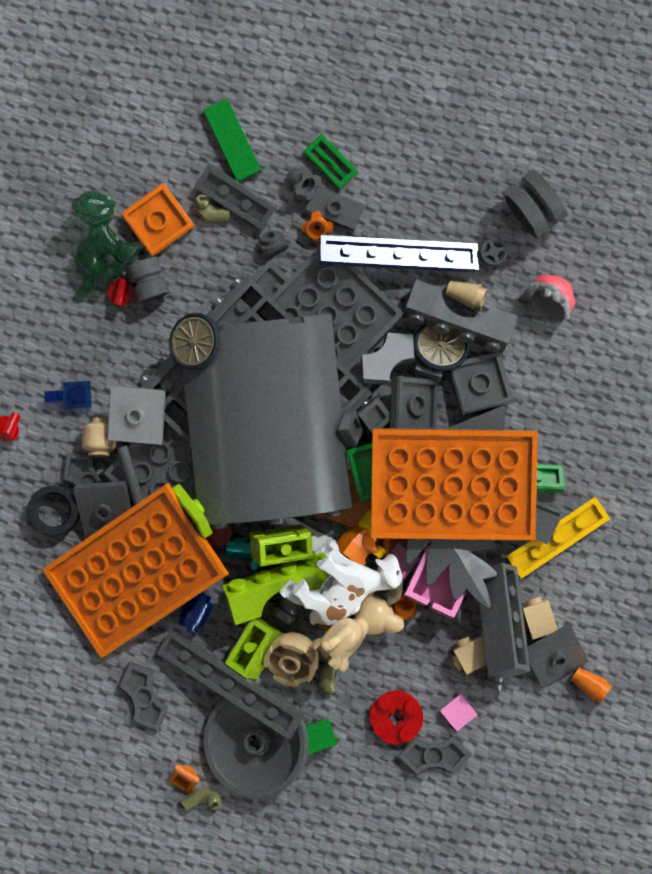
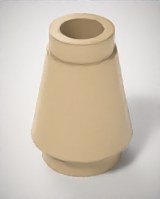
[446,280,487,310]

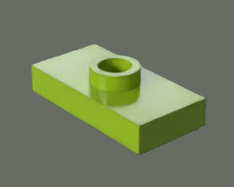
[172,484,212,538]

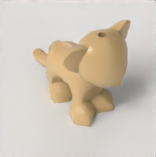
[312,592,404,672]

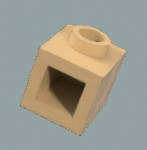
[522,596,558,639]
[451,634,486,675]

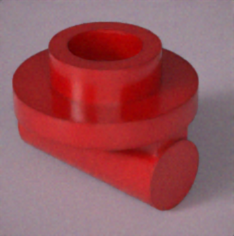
[108,278,134,306]
[0,412,21,442]

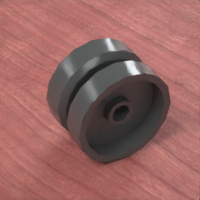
[502,169,568,239]

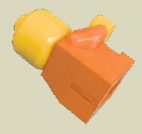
[336,509,386,565]

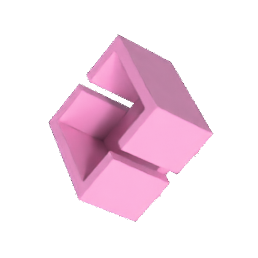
[402,546,467,619]

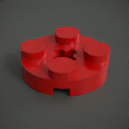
[370,690,423,744]

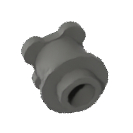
[285,166,321,200]

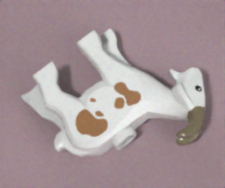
[280,537,403,626]

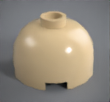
[263,632,319,687]

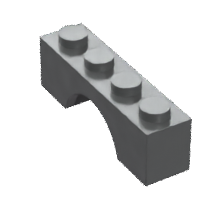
[402,279,517,354]

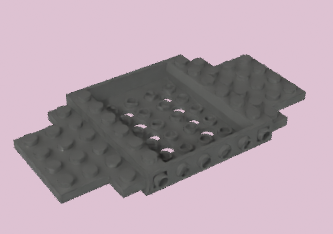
[104,247,404,527]

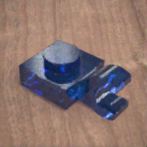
[44,381,92,410]

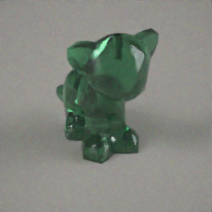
[71,190,145,300]

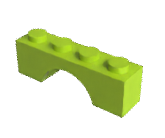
[222,552,330,625]

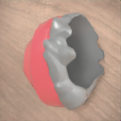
[526,274,575,324]

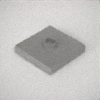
[108,386,166,445]

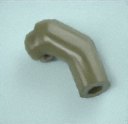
[194,194,230,222]
[319,663,340,695]
[181,787,222,811]

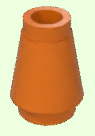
[571,667,612,704]

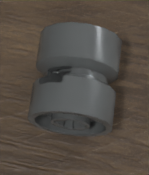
[125,257,170,304]

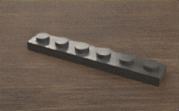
[157,630,304,739]

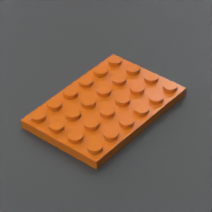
[371,428,538,540]
[42,483,229,658]

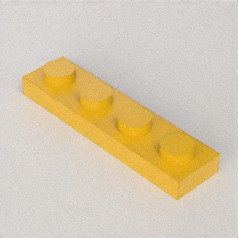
[506,497,610,579]

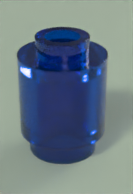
[179,592,214,632]

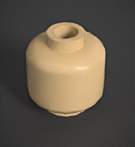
[82,418,117,458]

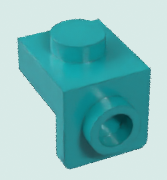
[226,538,263,576]

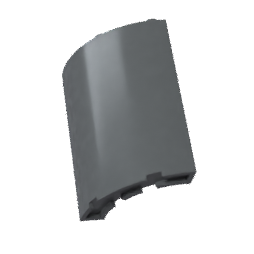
[182,314,352,529]

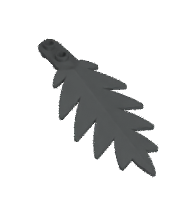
[369,422,497,609]

